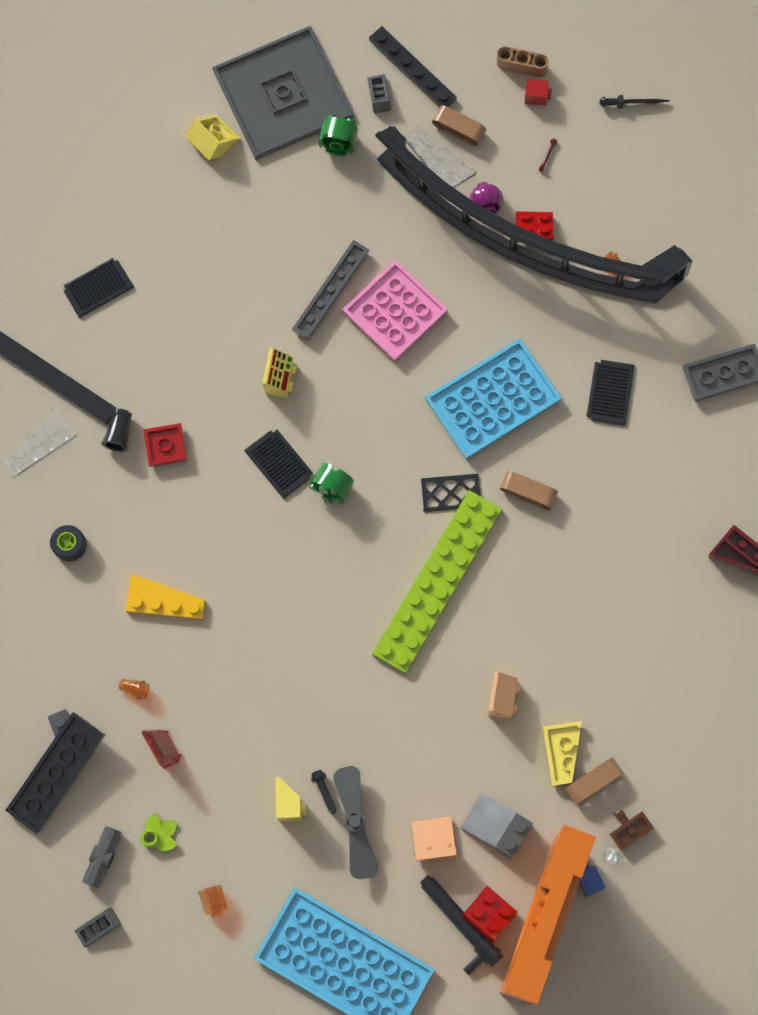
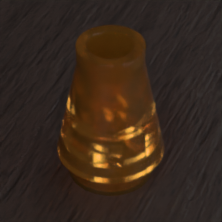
[119,679,149,700]

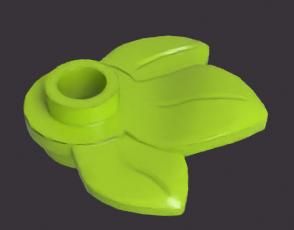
[140,813,177,851]

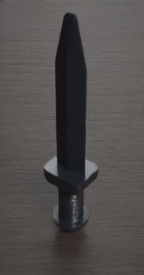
[599,95,670,109]

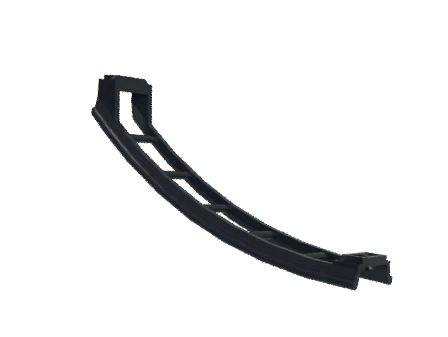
[375,126,693,303]

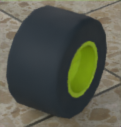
[50,525,87,562]

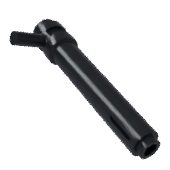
[420,875,504,975]

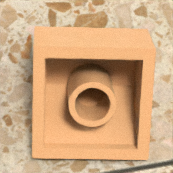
[488,671,521,719]

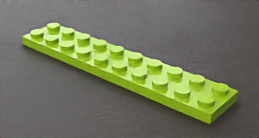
[372,490,502,674]

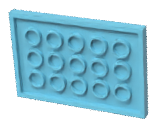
[425,338,562,460]

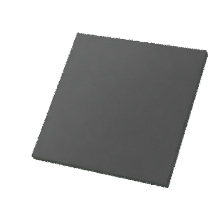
[212,26,355,160]

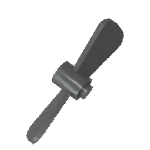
[333,766,378,879]

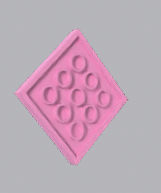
[342,260,448,362]

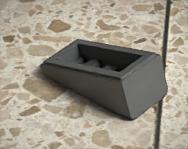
[367,74,391,114]
[74,908,121,948]

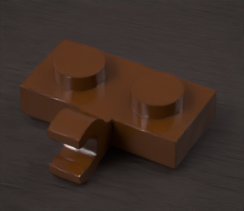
[609,809,654,851]

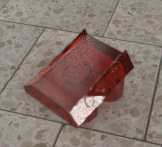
[142,729,182,769]

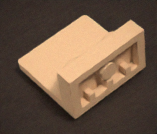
[412,817,457,862]

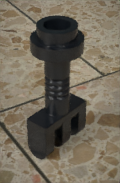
[311,770,337,814]

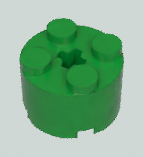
[318,115,358,156]
[309,463,355,505]

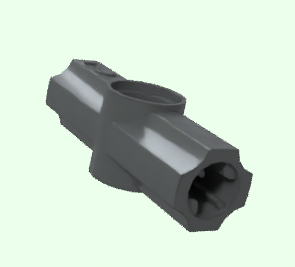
[82,826,122,889]

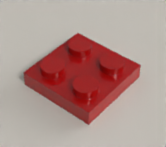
[516,211,553,243]
[143,423,187,467]
[462,886,518,943]

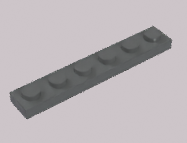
[292,240,369,340]

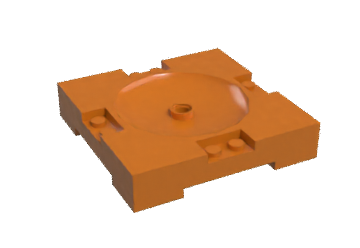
[500,824,596,1005]

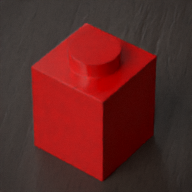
[524,79,552,106]

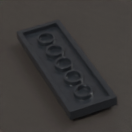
[5,712,106,834]

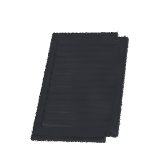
[63,258,134,318]
[587,360,635,426]
[244,429,313,499]

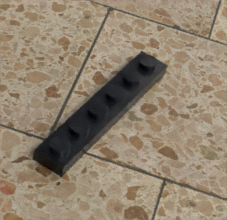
[369,26,457,108]

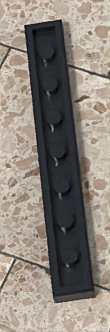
[0,331,117,425]

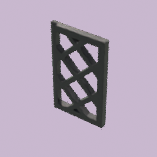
[421,474,480,512]

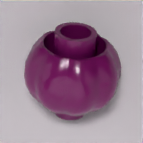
[469,182,504,214]

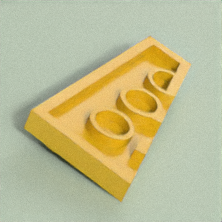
[126,574,205,620]

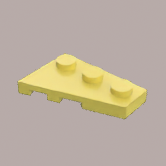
[543,721,582,786]

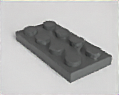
[682,344,758,402]

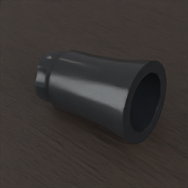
[101,408,132,452]

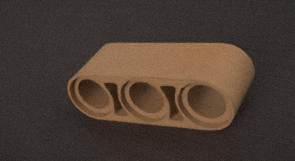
[496,46,549,77]
[432,105,487,146]
[500,471,558,510]
[565,757,624,805]

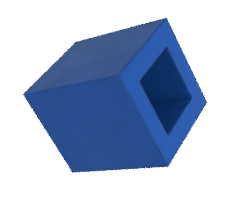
[579,864,606,897]

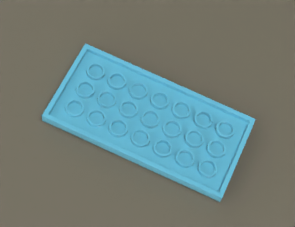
[254,887,435,1015]

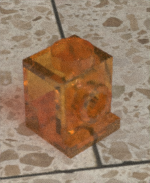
[197,885,227,917]

